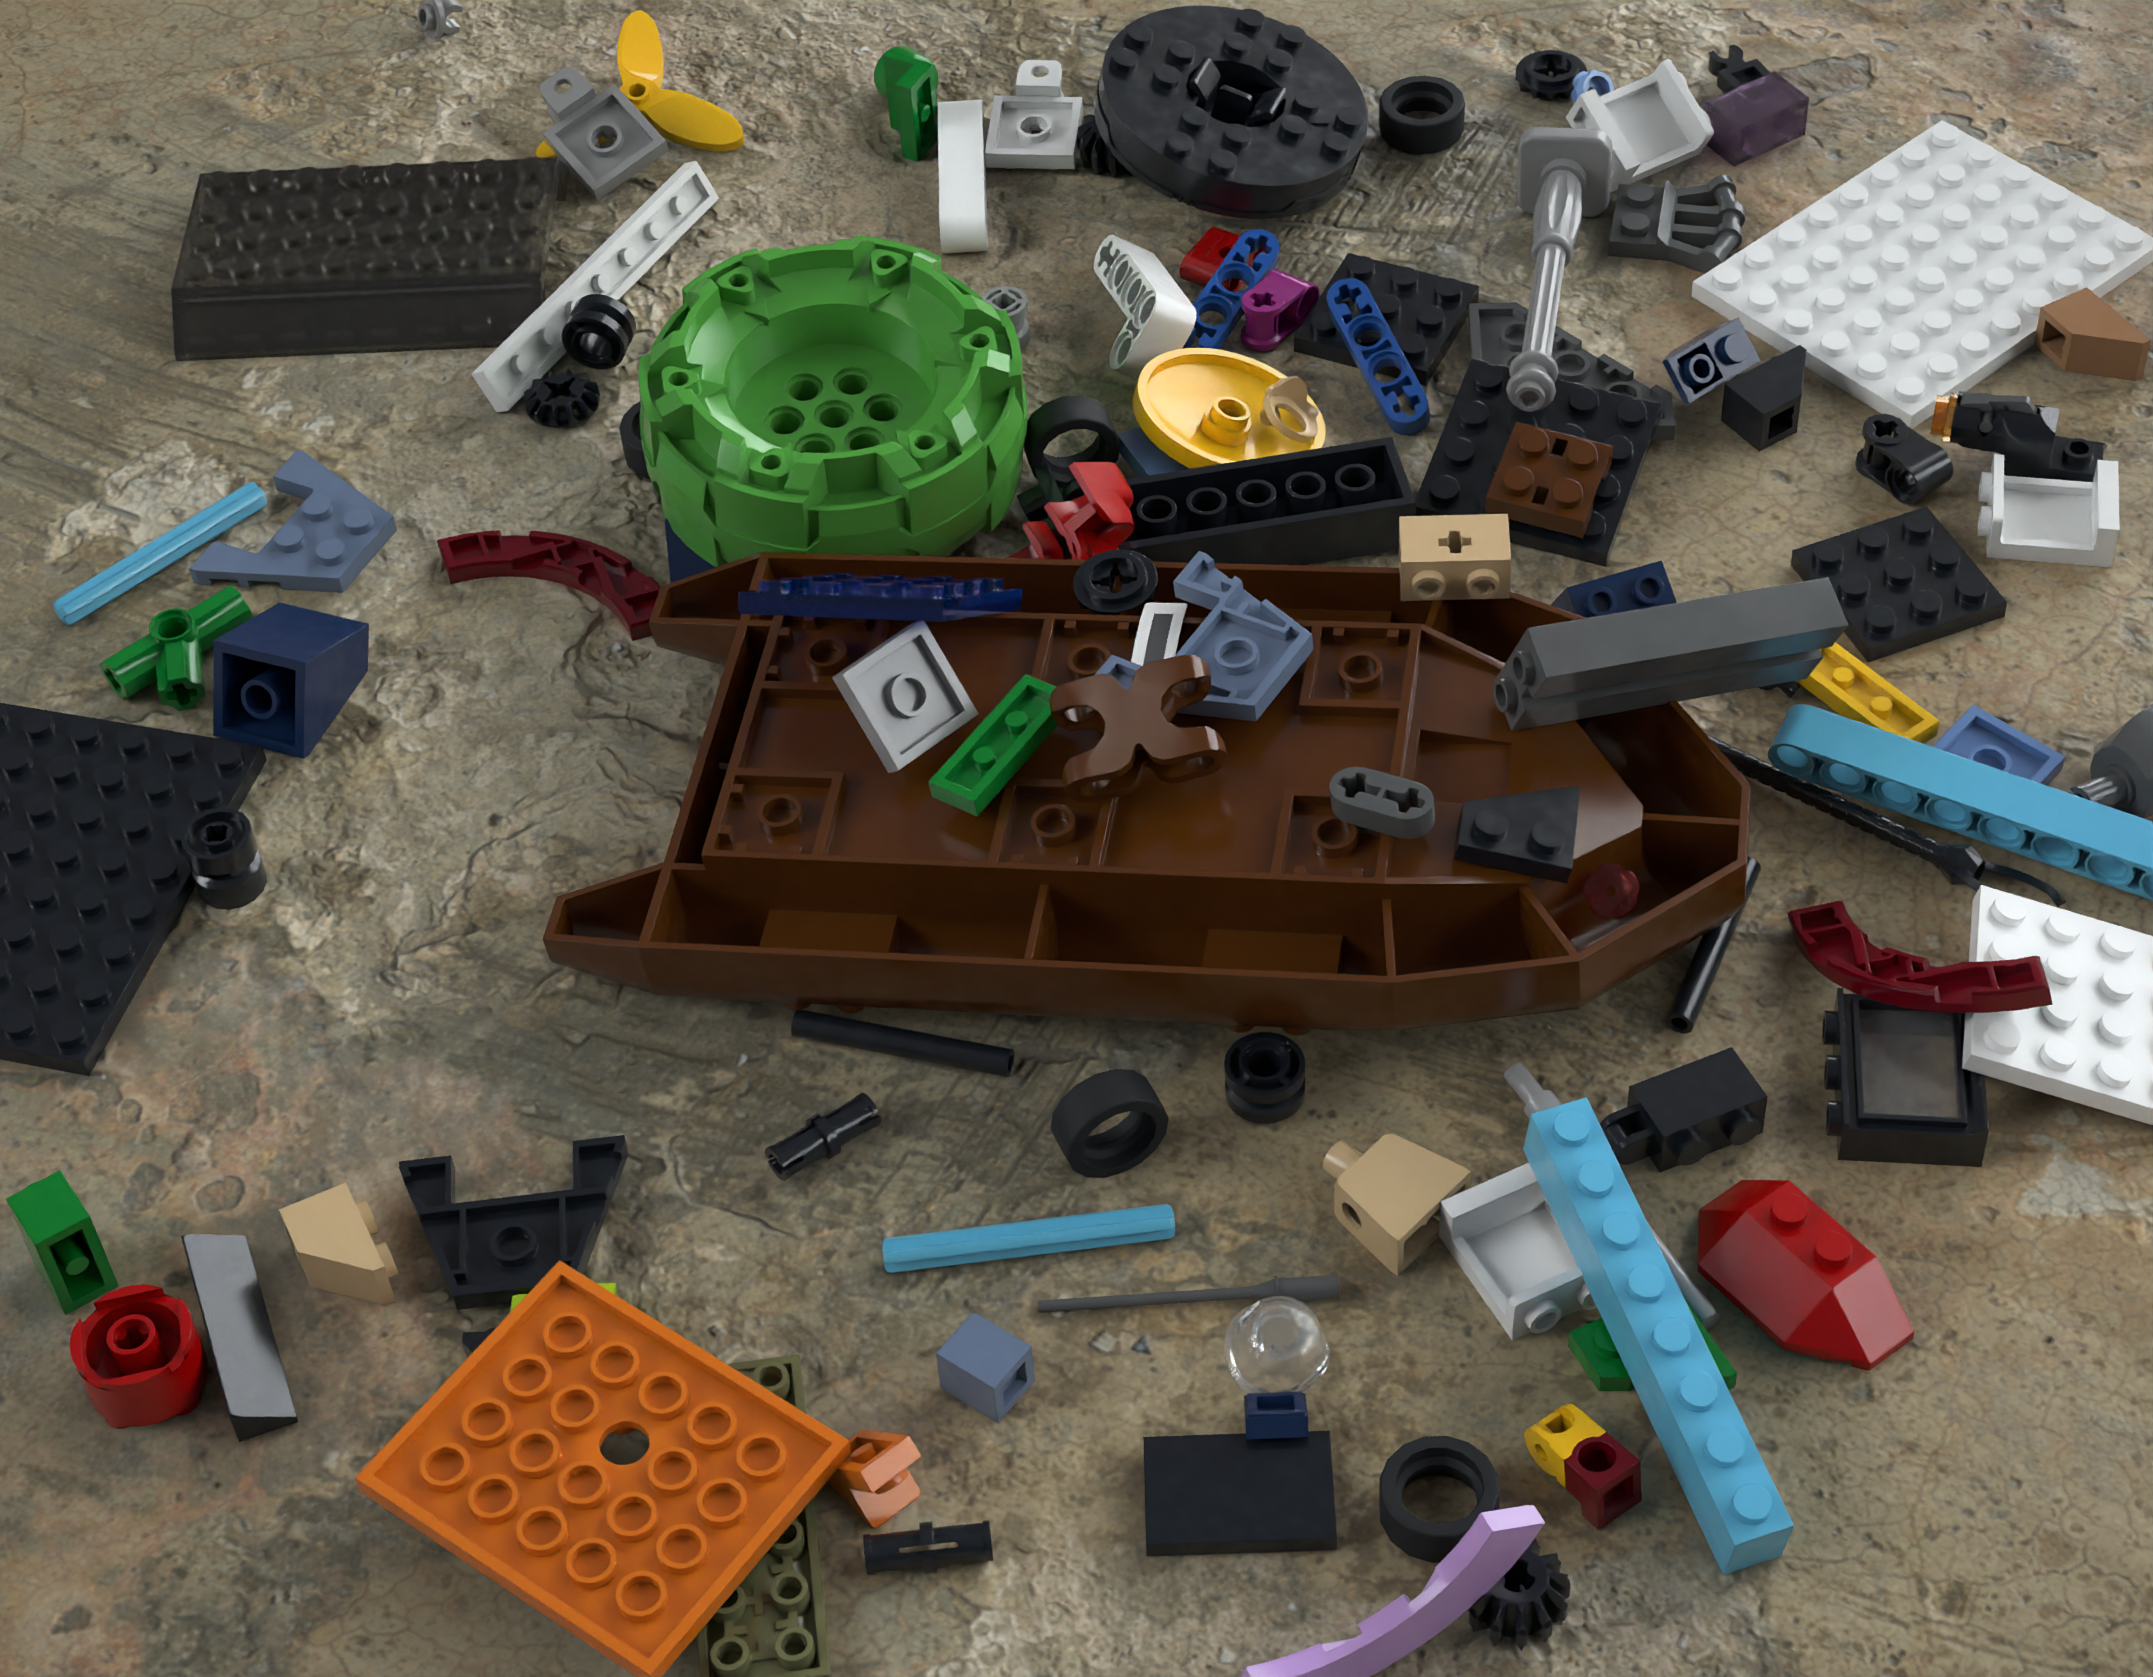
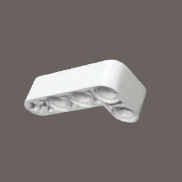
[1094,234,1196,380]

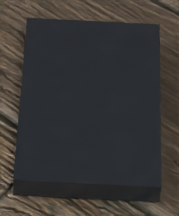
[1143,1430,1337,1556]

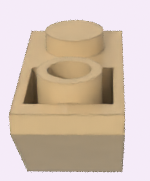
[279,1182,398,1306]

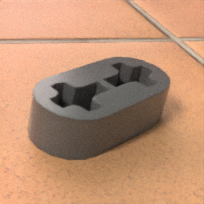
[1329,766,1435,839]

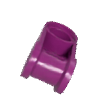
[1240,269,1320,351]

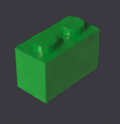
[6,1170,119,1315]

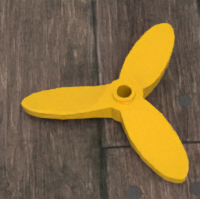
[536,10,745,164]

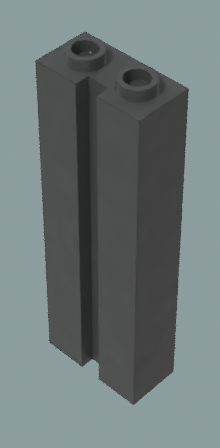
[1493,577,1848,731]

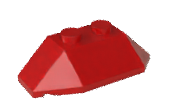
[1697,1180,1914,1371]

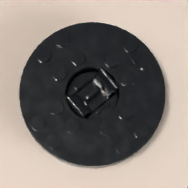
[1094,5,1369,219]

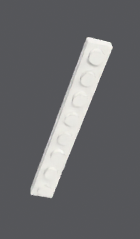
[471,161,719,412]

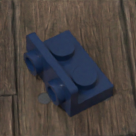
[1551,560,1677,618]

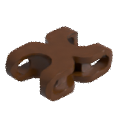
[1049,655,1227,802]

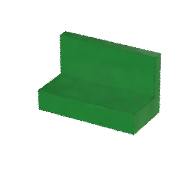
[883,51,938,162]

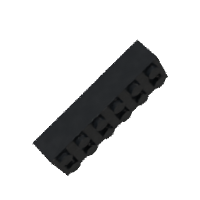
[1118,437,1416,565]

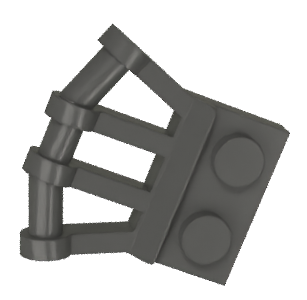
[1608,175,1746,273]

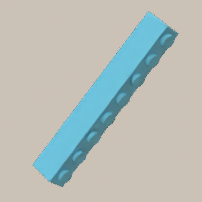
[1523,1097,1794,1576]

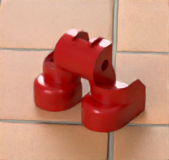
[1006,462,1135,560]

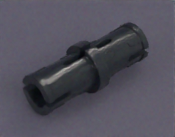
[765,1093,881,1181]
[863,1520,994,1575]

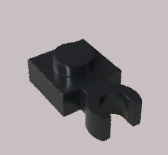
[1708,45,1780,109]

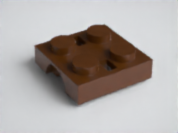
[1485,422,1613,538]

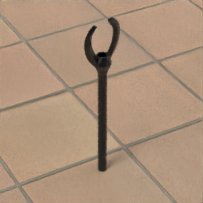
[1706,734,2066,907]

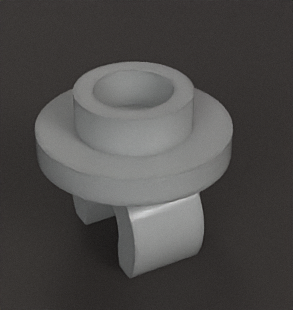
[417,0,463,39]

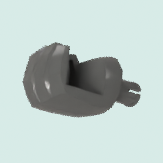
[2068,704,2153,819]

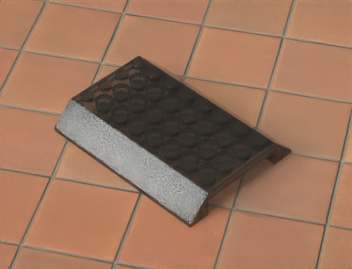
[171,157,570,361]

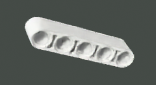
[938,99,988,254]

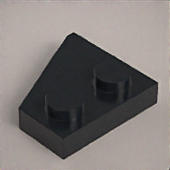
[1453,786,1580,884]

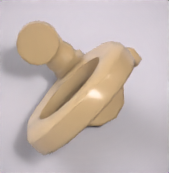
[1260,376,1319,443]

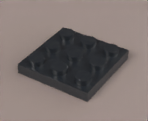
[1293,253,1479,386]
[1791,506,2007,662]

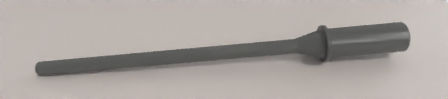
[1038,1275,1339,1313]

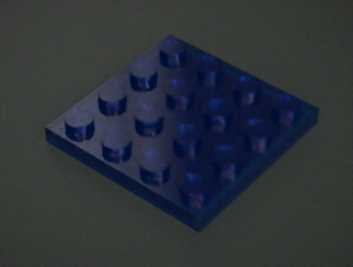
[738,572,1022,622]

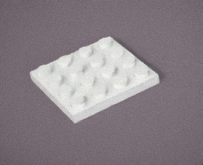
[1962,885,2153,1125]

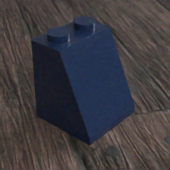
[213,602,369,759]

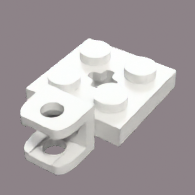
[984,60,1083,170]

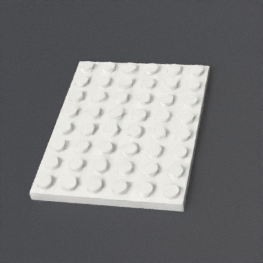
[1691,120,2153,429]

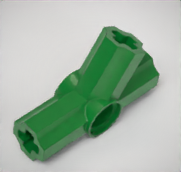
[99,585,253,711]

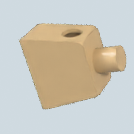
[1323,1134,1471,1276]

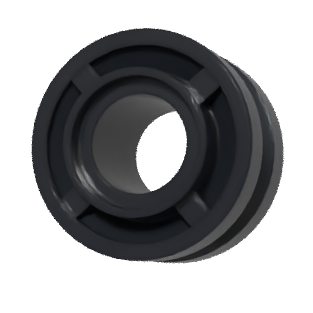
[561,294,636,370]
[1224,1032,1305,1124]

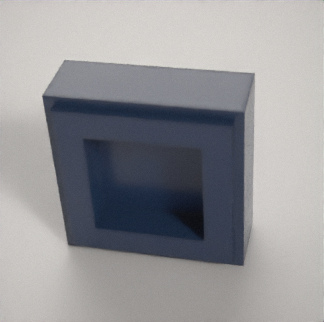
[1244,1391,1309,1440]

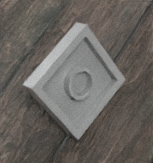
[832,619,978,773]

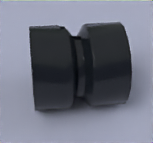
[181,808,267,910]

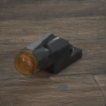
[1930,391,2105,482]

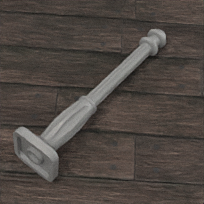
[1506,127,1612,412]

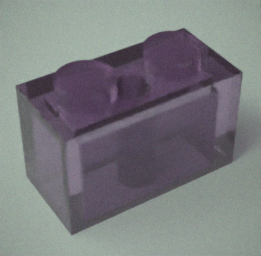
[1702,71,1809,167]

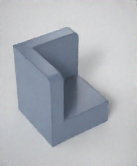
[936,1313,1035,1423]

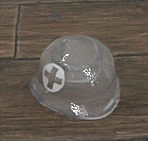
[1224,1296,1330,1393]

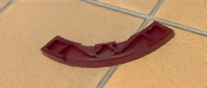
[437,530,661,641]
[1787,901,2053,1013]

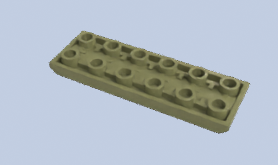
[697,1354,832,1677]

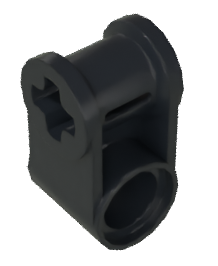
[1855,414,1953,505]

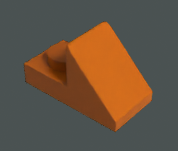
[827,1429,922,1528]

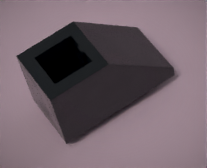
[1721,345,1806,451]

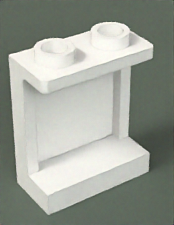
[1565,59,1714,192]
[1978,454,2120,568]
[1439,1163,1597,1340]

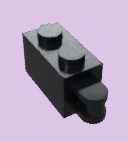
[1600,1047,1768,1173]

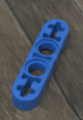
[1182,229,1279,350]
[1326,278,1431,436]

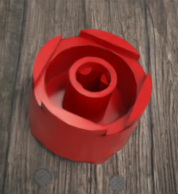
[70,1284,208,1429]

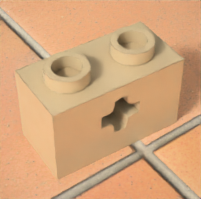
[1399,514,1511,601]

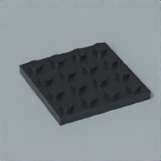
[1415,358,1662,567]

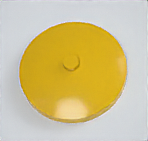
[1132,348,1326,469]

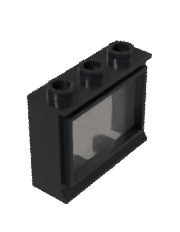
[1822,988,1989,1167]

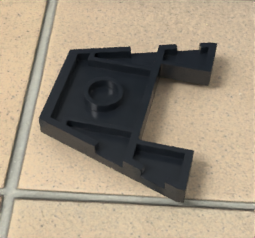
[399,1135,628,1310]

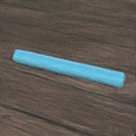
[53,482,267,626]
[882,1204,1176,1273]

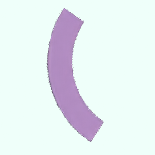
[1241,1505,1545,1677]

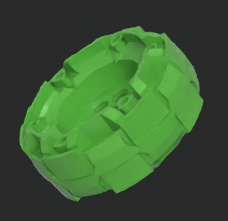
[638,236,1027,567]

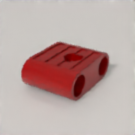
[1179,227,1265,292]

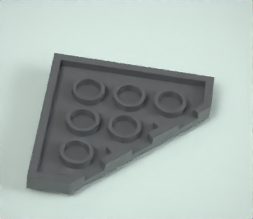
[1468,302,1675,441]

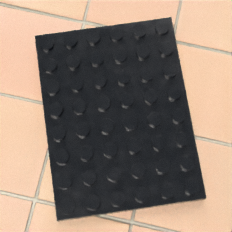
[0,703,267,1076]

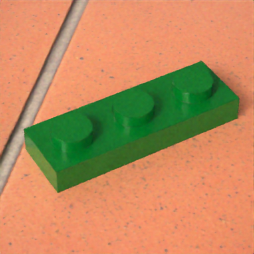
[929,674,1059,816]

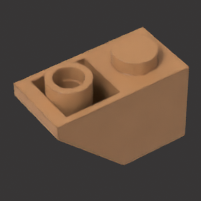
[2034,287,2151,381]

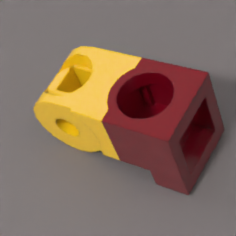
[1524,1403,1642,1530]

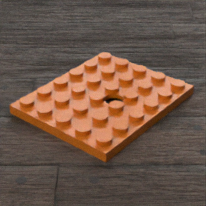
[355,1260,851,1677]

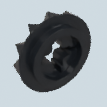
[1515,50,1587,101]
[524,369,600,428]
[1073,549,1159,615]

